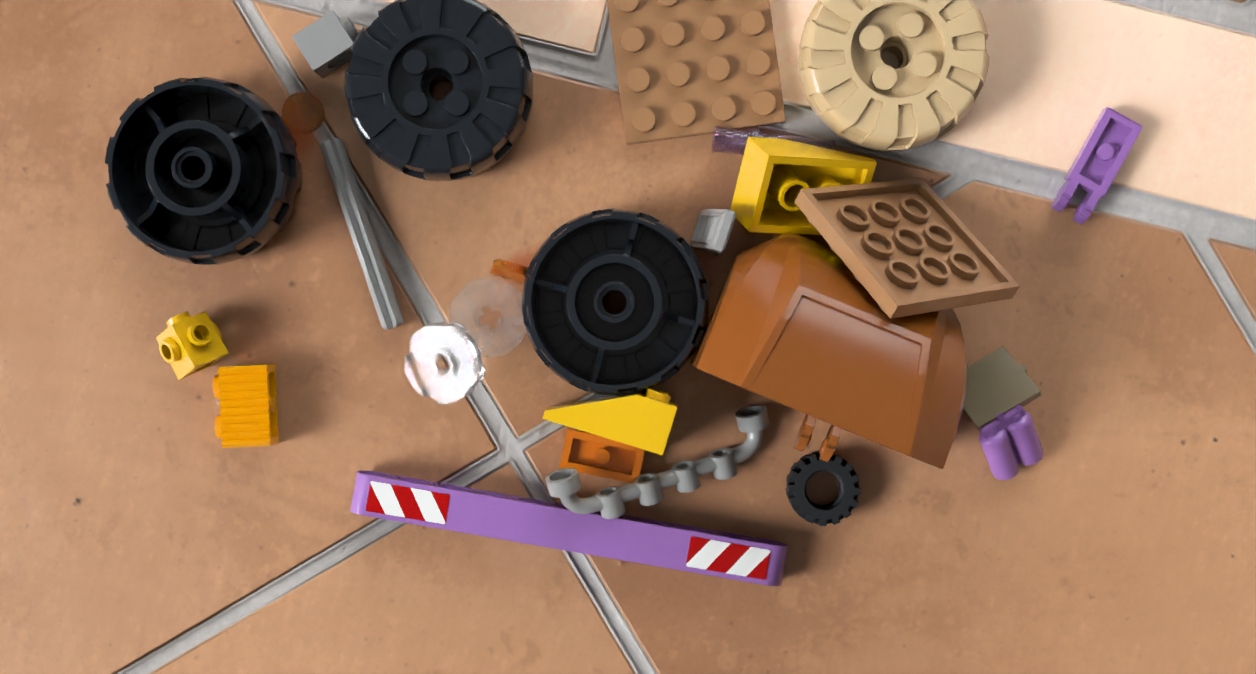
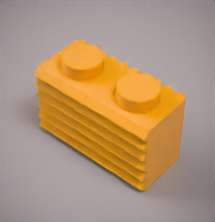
[213,364,279,448]

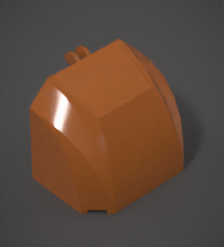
[691,233,968,469]

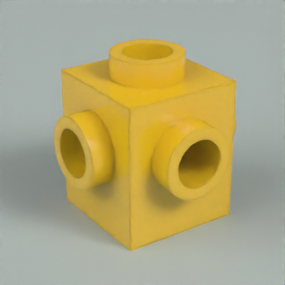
[156,311,229,380]

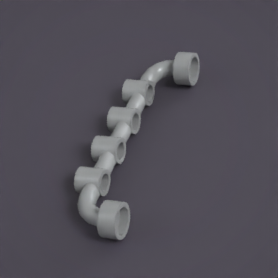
[545,404,770,519]

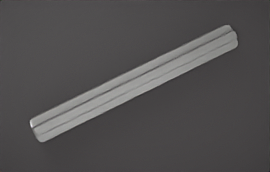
[321,138,404,330]

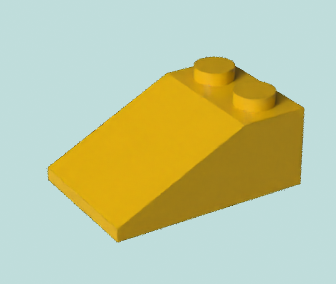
[730,136,877,235]
[542,388,677,455]

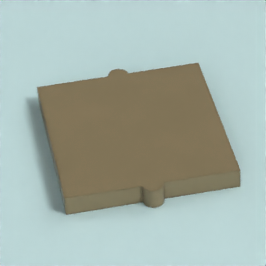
[962,346,1042,432]

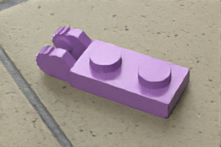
[1051,107,1143,225]

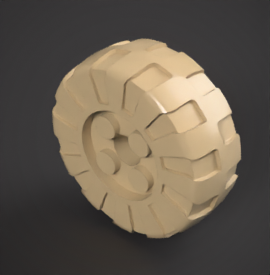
[798,0,990,152]

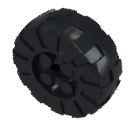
[344,0,533,182]
[105,77,302,265]
[521,209,709,396]

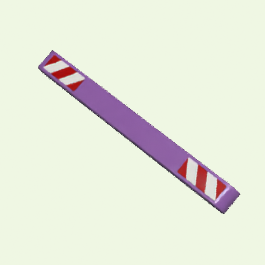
[350,470,788,586]

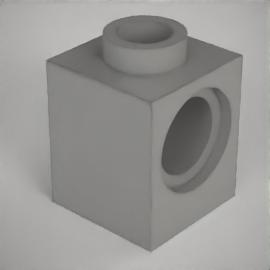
[291,10,359,78]

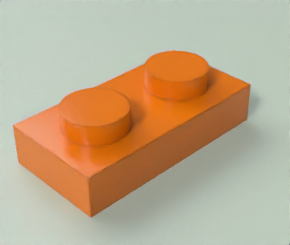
[559,428,645,483]

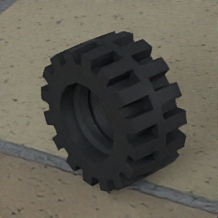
[786,451,861,526]

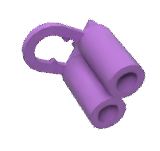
[968,405,1043,480]

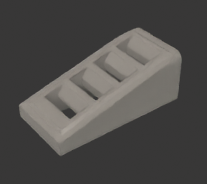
[690,209,736,256]

